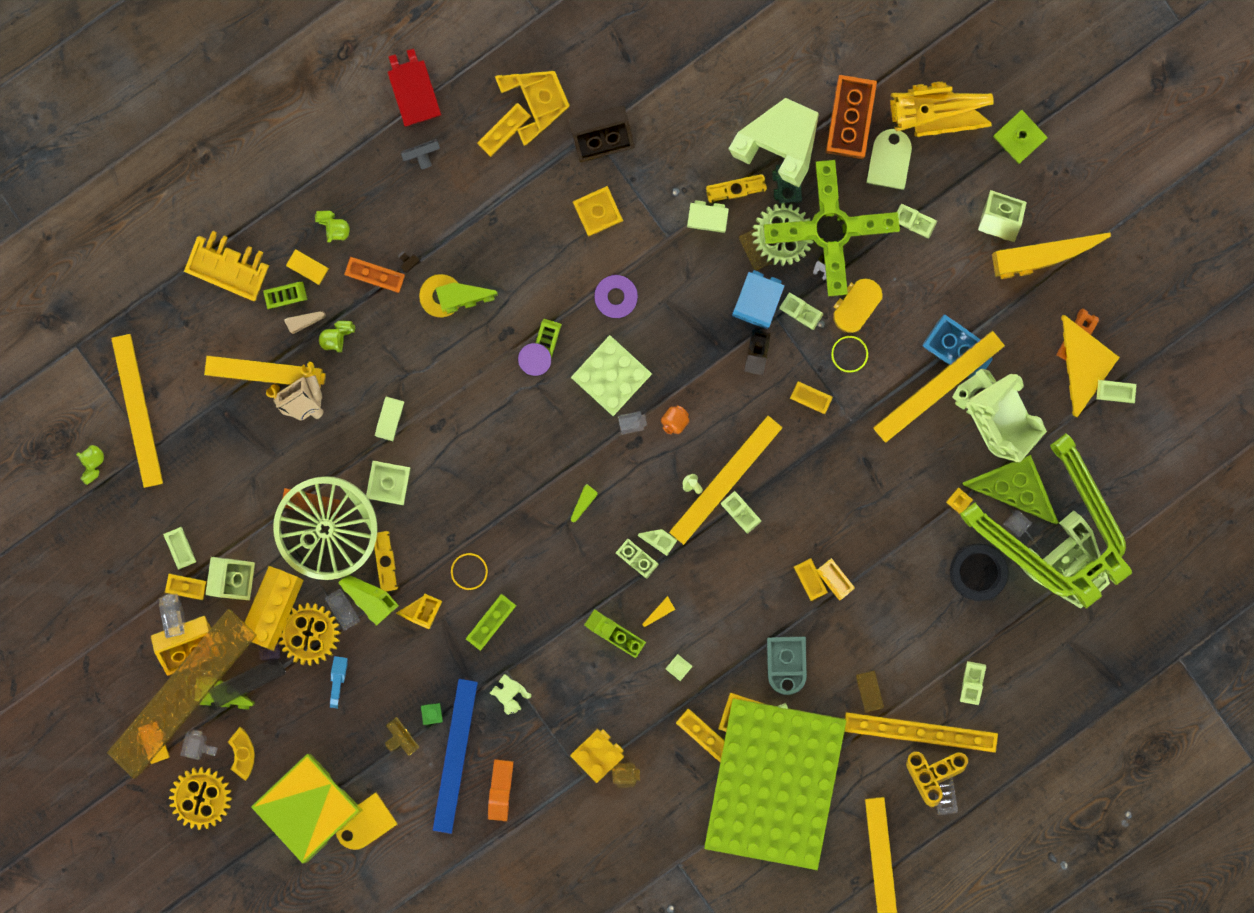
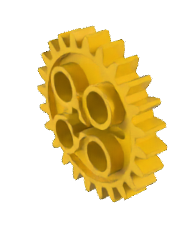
[279,603,341,666]
[169,767,232,830]

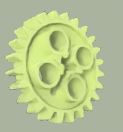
[752,203,814,266]

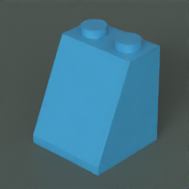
[732,270,785,329]

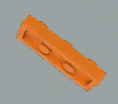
[344,257,405,293]
[282,488,341,519]

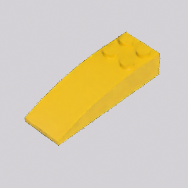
[992,233,1111,279]

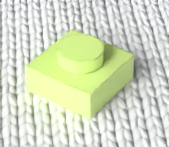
[665,654,692,681]

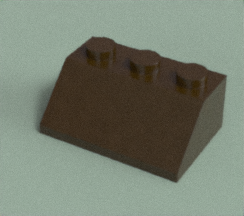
[569,105,635,162]

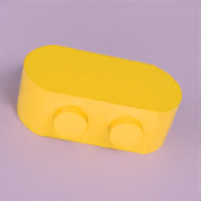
[833,279,882,333]

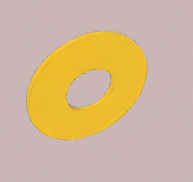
[419,274,459,317]

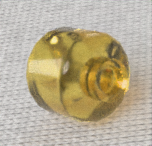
[612,763,640,788]

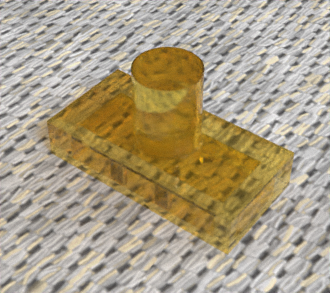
[385,717,420,756]

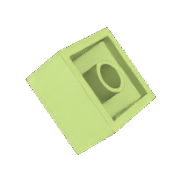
[978,190,1027,242]
[206,557,255,600]

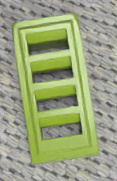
[263,282,307,309]
[536,319,562,358]
[571,484,598,523]

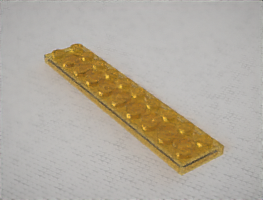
[107,609,257,779]

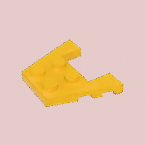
[495,71,570,146]

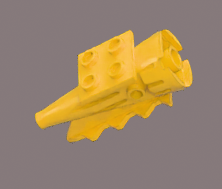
[890,82,993,137]

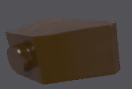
[744,330,771,375]

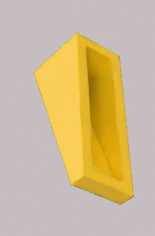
[642,596,675,627]

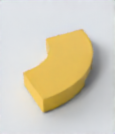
[228,727,255,781]

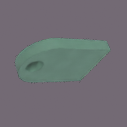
[767,637,807,695]

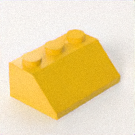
[151,616,221,676]

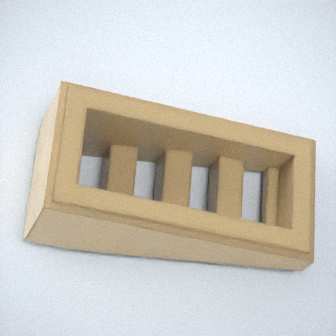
[284,311,326,334]

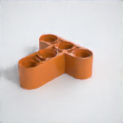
[488,759,514,821]

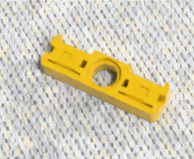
[706,174,767,203]
[374,531,398,591]

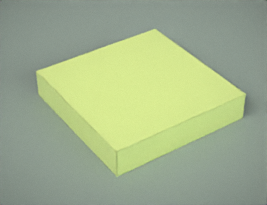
[366,461,411,505]

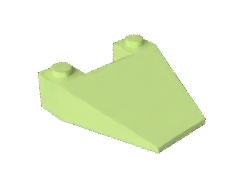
[729,98,819,187]
[1020,511,1110,608]

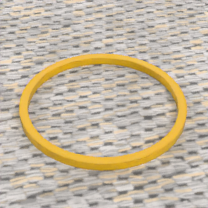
[451,553,488,590]

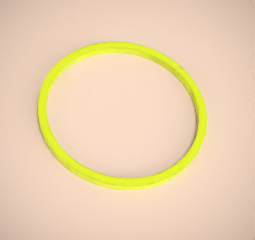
[831,336,868,372]

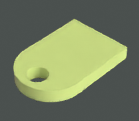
[866,129,912,190]

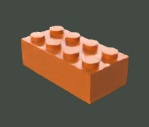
[825,75,877,159]

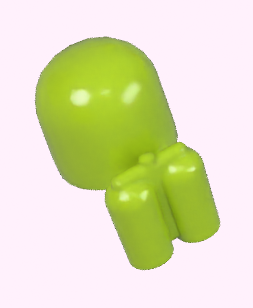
[315,211,350,242]
[319,321,355,352]
[76,445,104,485]

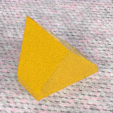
[396,594,442,629]

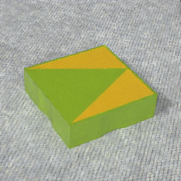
[251,754,362,864]

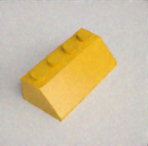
[239,566,304,651]

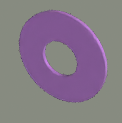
[595,275,638,318]

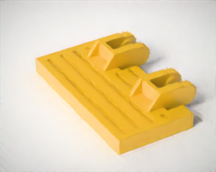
[184,231,269,302]

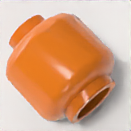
[661,405,689,435]

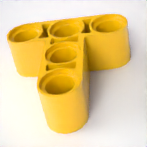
[906,752,968,807]

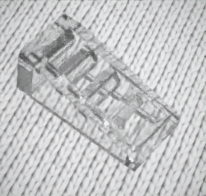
[935,774,958,815]

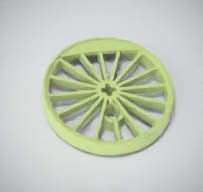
[274,476,377,580]

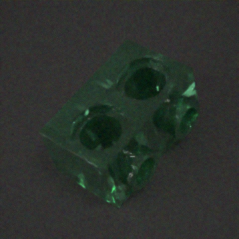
[772,164,802,205]

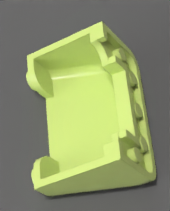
[966,374,1047,462]

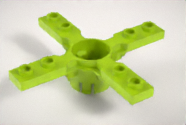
[763,160,900,296]

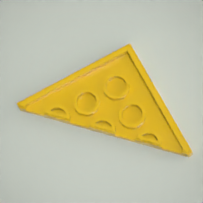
[1061,315,1120,417]

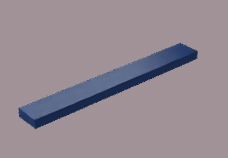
[433,679,478,834]

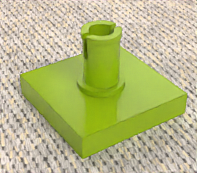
[993,110,1048,164]

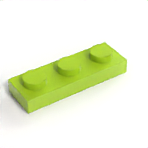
[466,594,517,651]

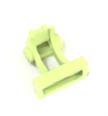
[952,369,996,414]

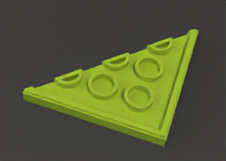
[962,455,1058,524]

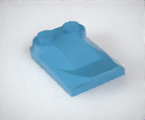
[922,314,993,379]

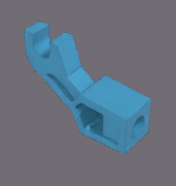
[330,656,348,709]

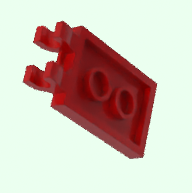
[387,48,442,127]

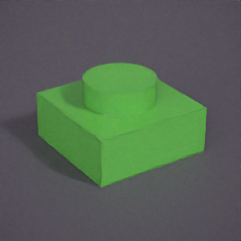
[421,703,443,725]

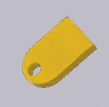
[336,792,398,850]

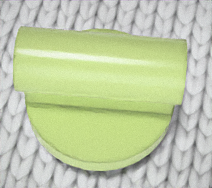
[683,474,703,494]

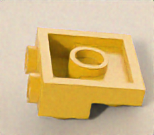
[570,728,624,783]

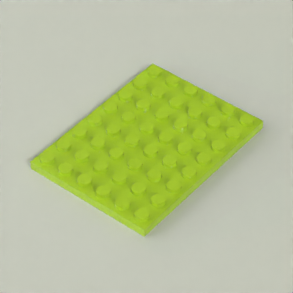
[704,698,846,870]

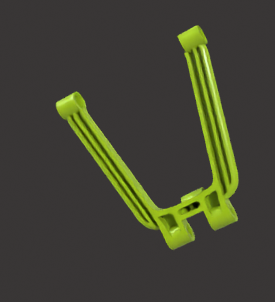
[960,433,1132,608]

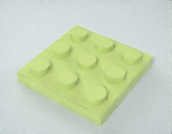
[571,335,652,416]

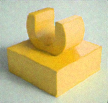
[946,488,973,514]

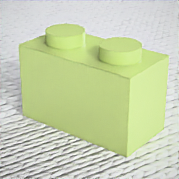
[687,201,729,233]

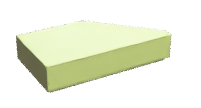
[638,529,677,556]

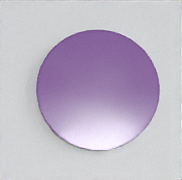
[518,343,551,376]

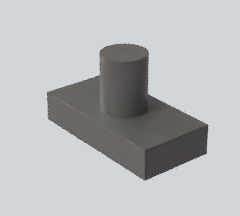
[401,139,440,169]

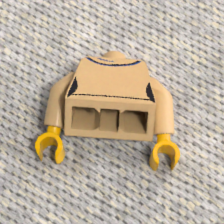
[266,362,323,420]

